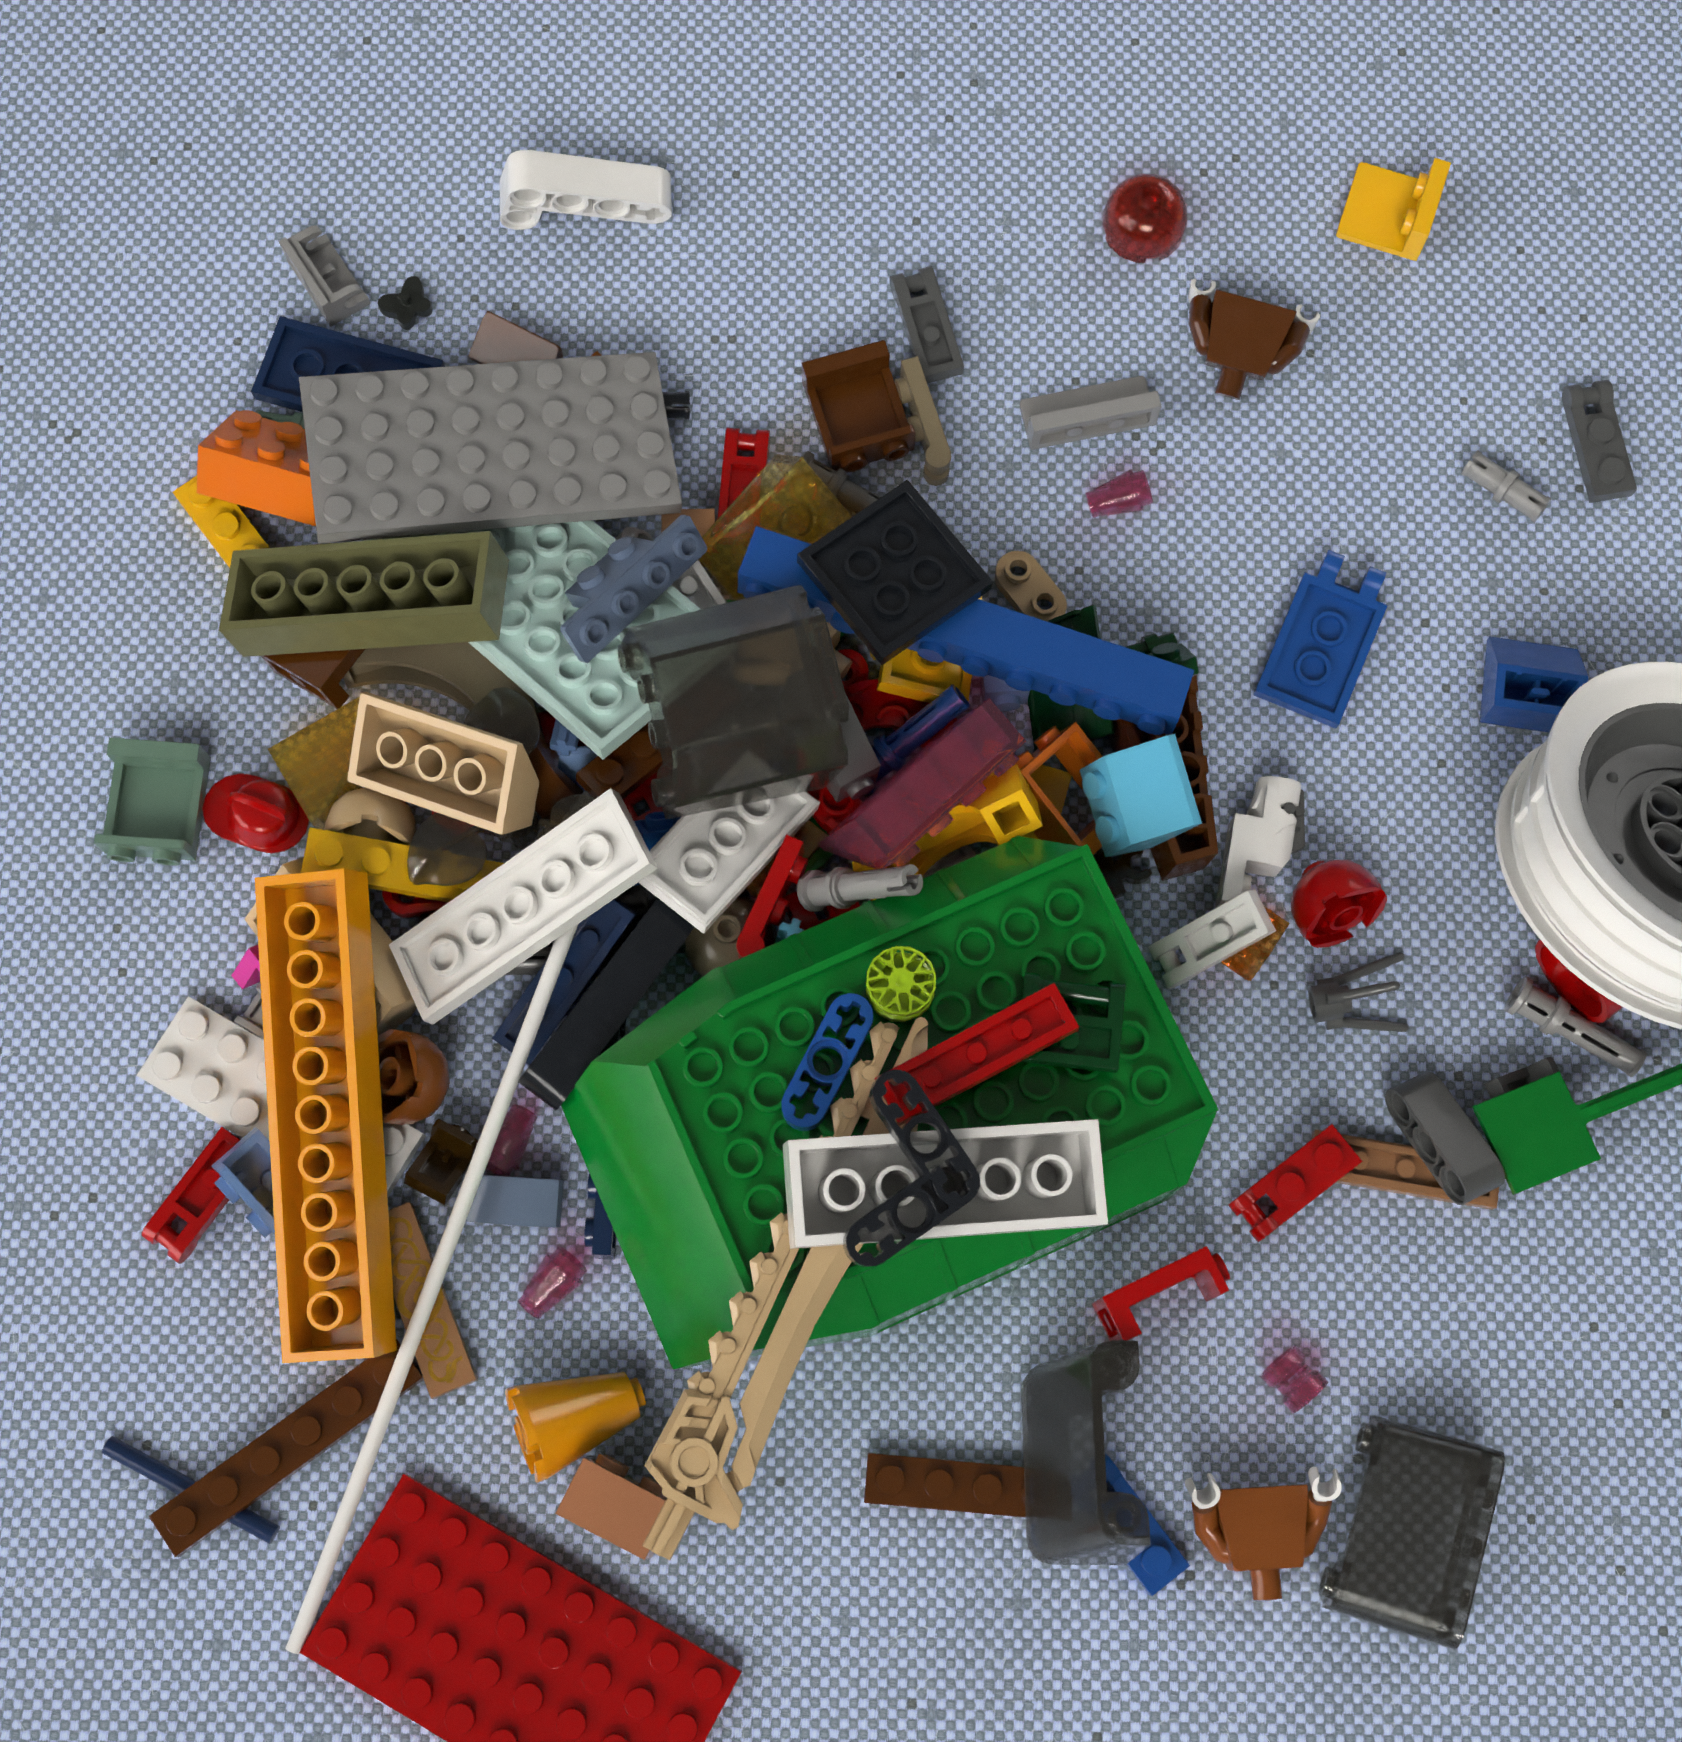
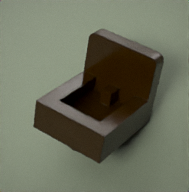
[404,1119,478,1205]

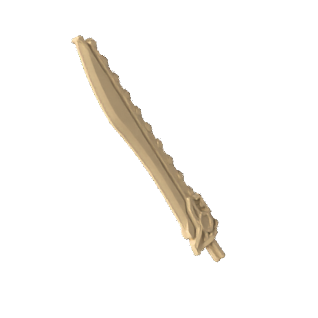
[642,1017,928,1560]

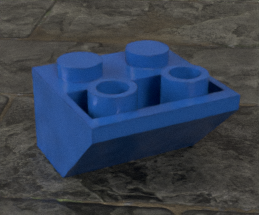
[1480,636,1588,733]

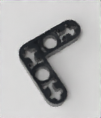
[843,1070,980,1267]

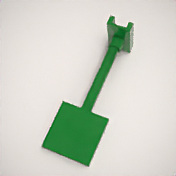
[1472,1063,1682,1195]

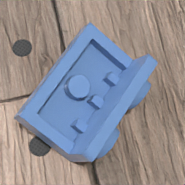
[211,1127,275,1238]

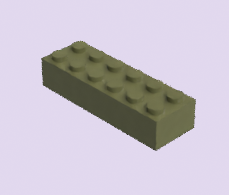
[219,531,509,657]

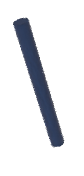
[102,1436,280,1544]

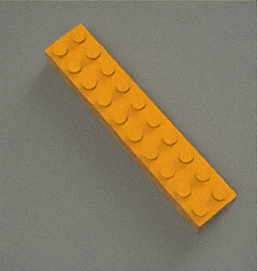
[255,868,397,1363]

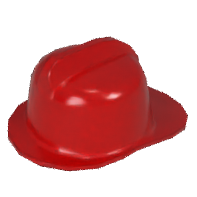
[202,773,309,854]

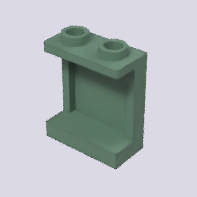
[94,737,211,866]

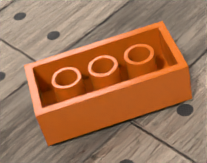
[197,410,316,526]

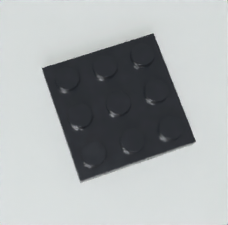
[797,480,993,666]

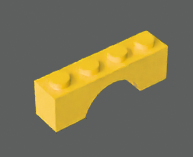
[851,764,1043,901]

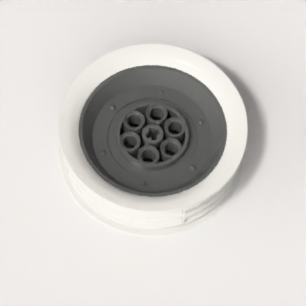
[1495,662,1682,1029]

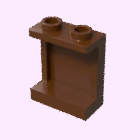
[801,340,916,473]
[261,649,365,710]

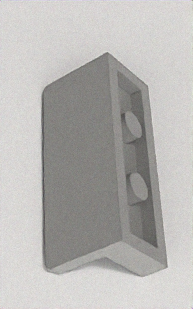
[1019,376,1161,450]

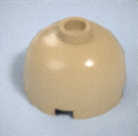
[324,788,417,846]

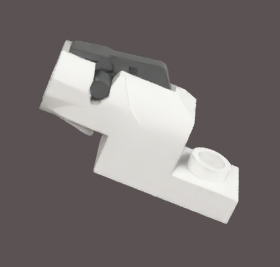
[1215,776,1305,908]

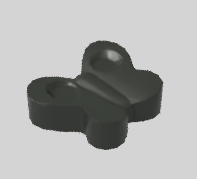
[378,276,432,330]

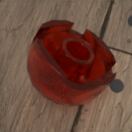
[1102,173,1187,263]

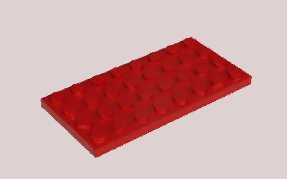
[299,1474,742,1742]

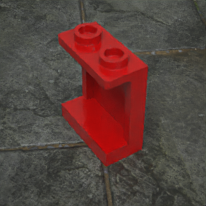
[1092,1246,1230,1347]

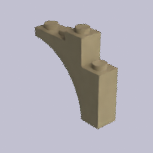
[343,642,545,741]

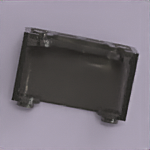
[1021,1340,1150,1565]
[1319,1416,1505,1650]

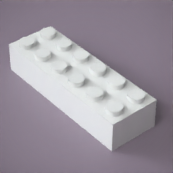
[783,1119,1108,1249]

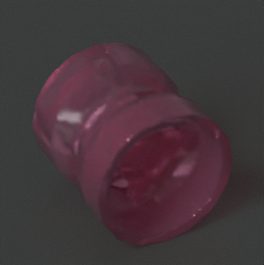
[1260,1345,1328,1414]

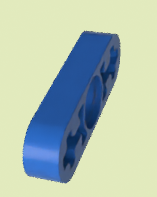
[781,993,873,1131]

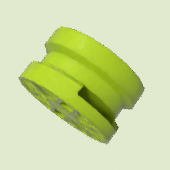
[866,946,936,1022]

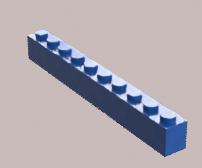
[737,526,1194,735]

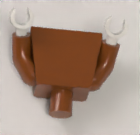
[1185,1467,1342,1600]

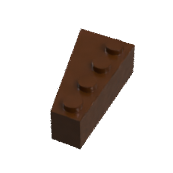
[1108,675,1219,881]

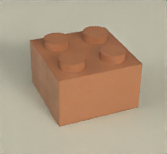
[555,1453,667,1560]

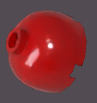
[1290,859,1387,948]

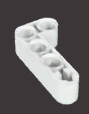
[500,150,672,230]

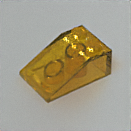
[699,454,852,611]

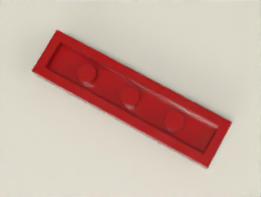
[874,983,1079,1126]

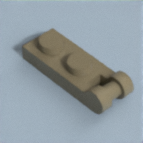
[895,356,951,486]

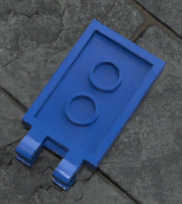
[1253,550,1388,729]

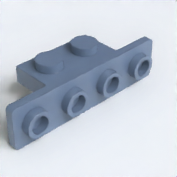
[560,515,707,663]

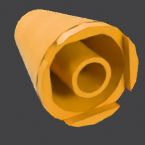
[505,1372,646,1483]

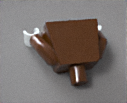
[1188,279,1320,400]

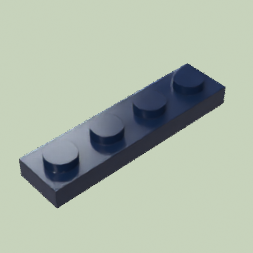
[492,898,638,1065]

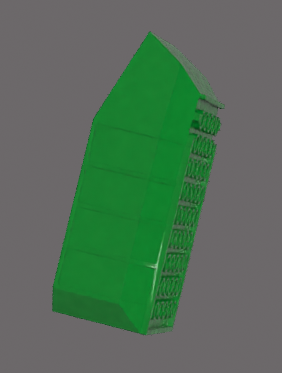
[561,836,1219,1370]

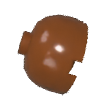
[378,1029,450,1125]

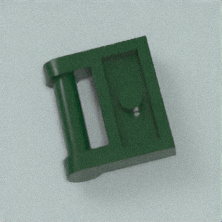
[1020,972,1125,1073]

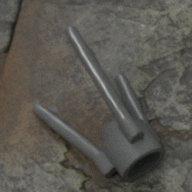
[1308,952,1409,1032]

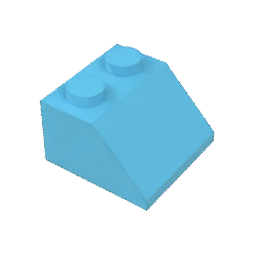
[1080,734,1202,857]

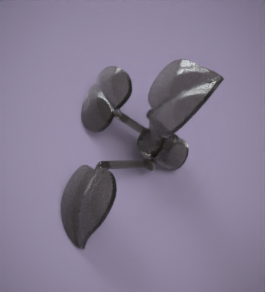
[407,687,595,886]

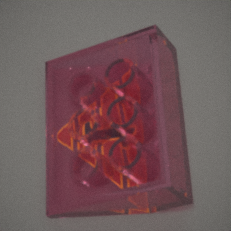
[818,698,1026,869]

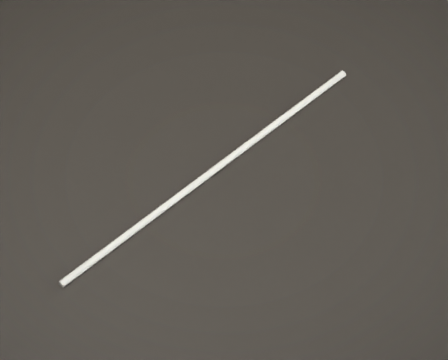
[285,924,578,1654]

